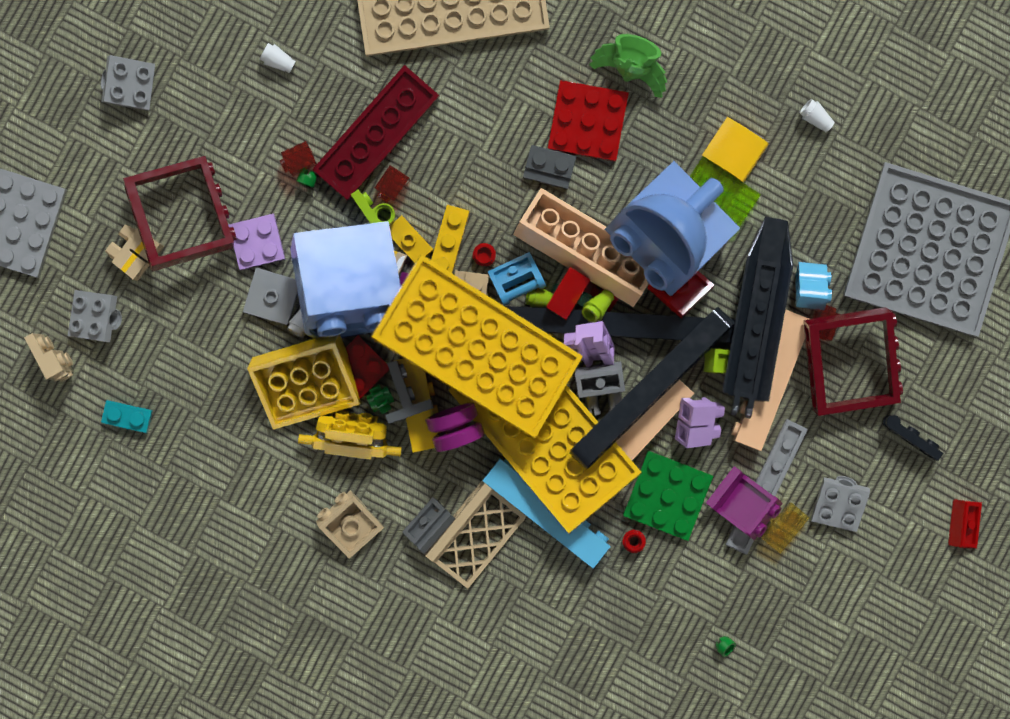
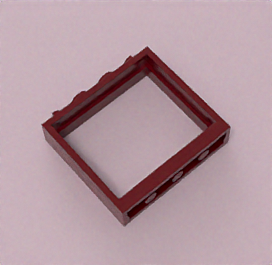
[123,156,237,272]
[803,307,903,416]

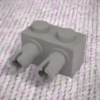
[575,361,625,415]

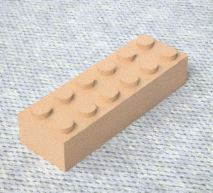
[513,188,648,307]

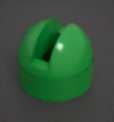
[296,169,316,188]
[715,636,736,657]

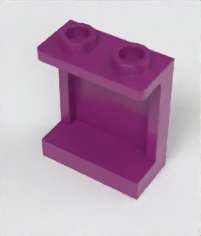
[706,466,783,540]

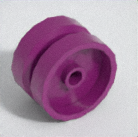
[425,402,485,452]

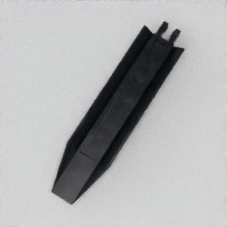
[722,216,793,419]

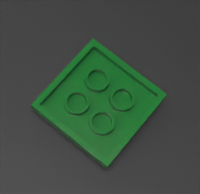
[623,450,713,541]

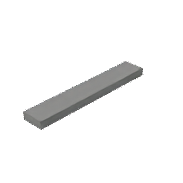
[725,419,808,555]

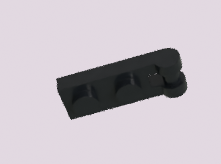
[882,415,944,461]

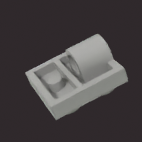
[101,55,155,111]
[67,290,122,342]
[811,476,870,532]

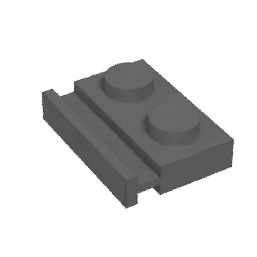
[523,145,576,190]
[402,497,456,554]

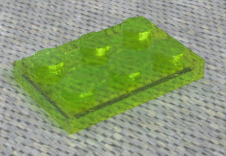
[689,157,761,227]

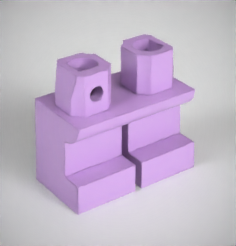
[564,321,614,367]
[675,397,725,448]

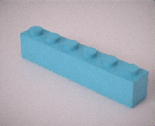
[483,459,611,568]

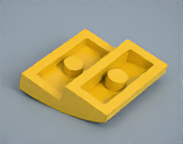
[702,117,769,183]

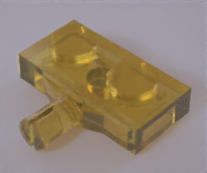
[761,502,810,554]

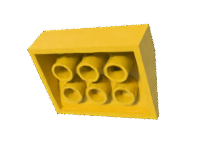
[247,334,360,430]

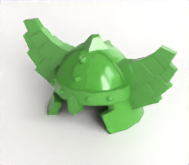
[589,34,667,98]

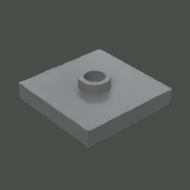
[243,268,298,325]

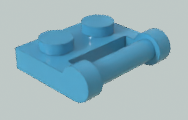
[487,252,546,306]

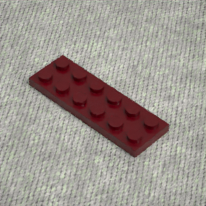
[312,65,440,201]

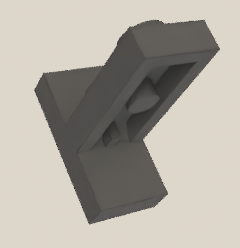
[385,361,434,424]

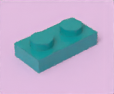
[101,400,153,433]

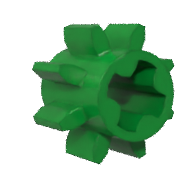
[366,384,395,414]

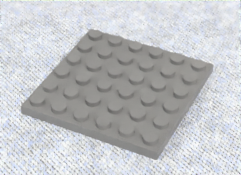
[843,162,1010,337]

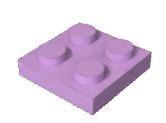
[229,214,285,270]

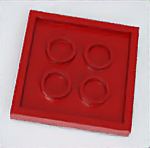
[548,80,629,162]

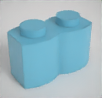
[795,262,832,310]

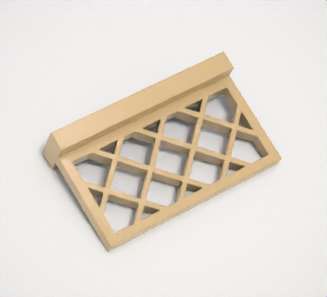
[425,480,527,589]

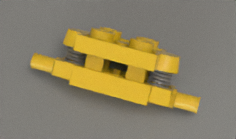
[298,410,402,460]

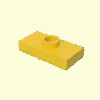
[389,215,434,263]

